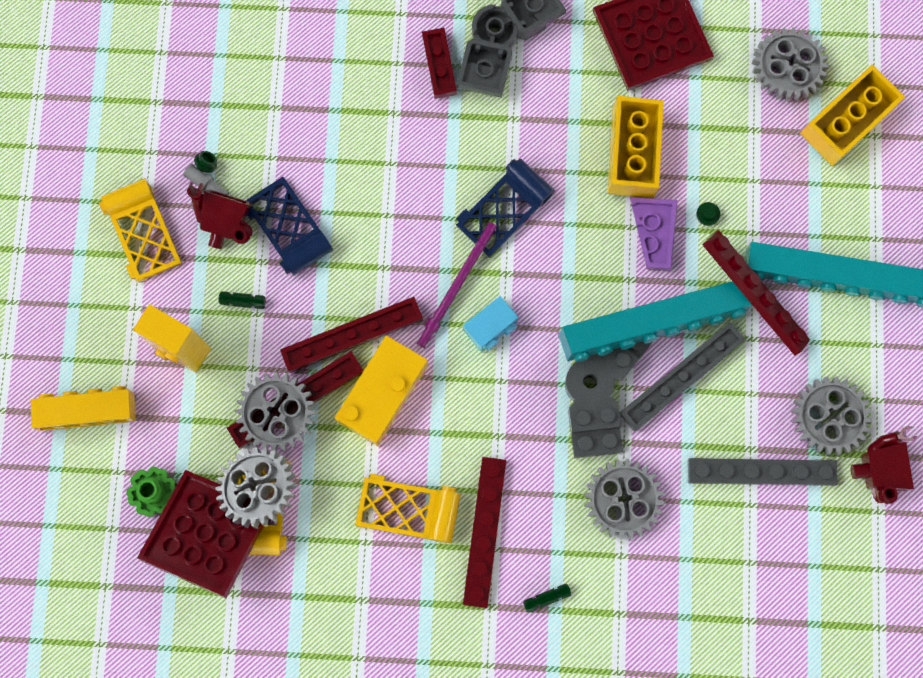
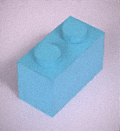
[463,296,519,352]

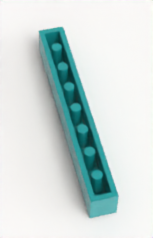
[745,242,923,308]
[558,281,752,362]

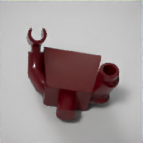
[187,182,253,249]
[850,426,917,504]

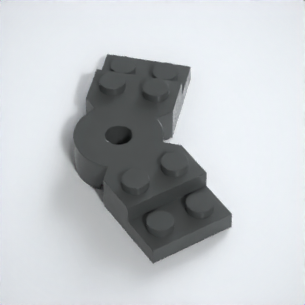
[456,0,566,98]
[565,341,653,459]

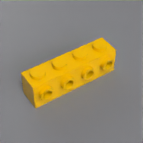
[30,386,136,432]

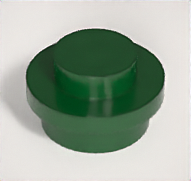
[194,151,217,173]
[696,202,720,226]

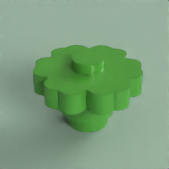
[126,467,177,517]

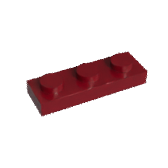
[422,28,457,99]

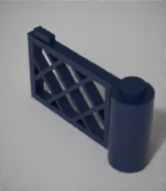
[456,159,555,258]
[245,177,333,276]

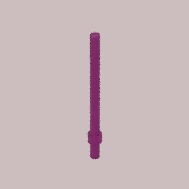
[416,222,497,349]

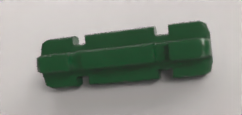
[218,291,266,309]
[523,584,571,613]

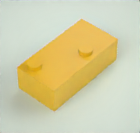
[800,64,905,166]
[607,96,664,199]
[133,304,211,373]
[334,335,428,447]

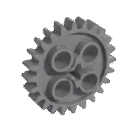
[752,27,829,102]
[235,372,316,452]
[791,376,873,456]
[215,447,297,529]
[584,459,665,540]

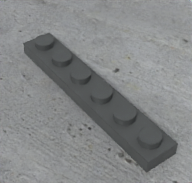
[619,322,746,432]
[688,458,838,486]

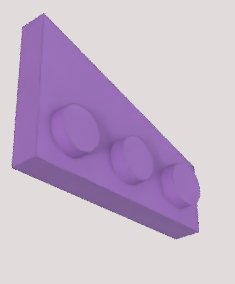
[630,197,677,271]

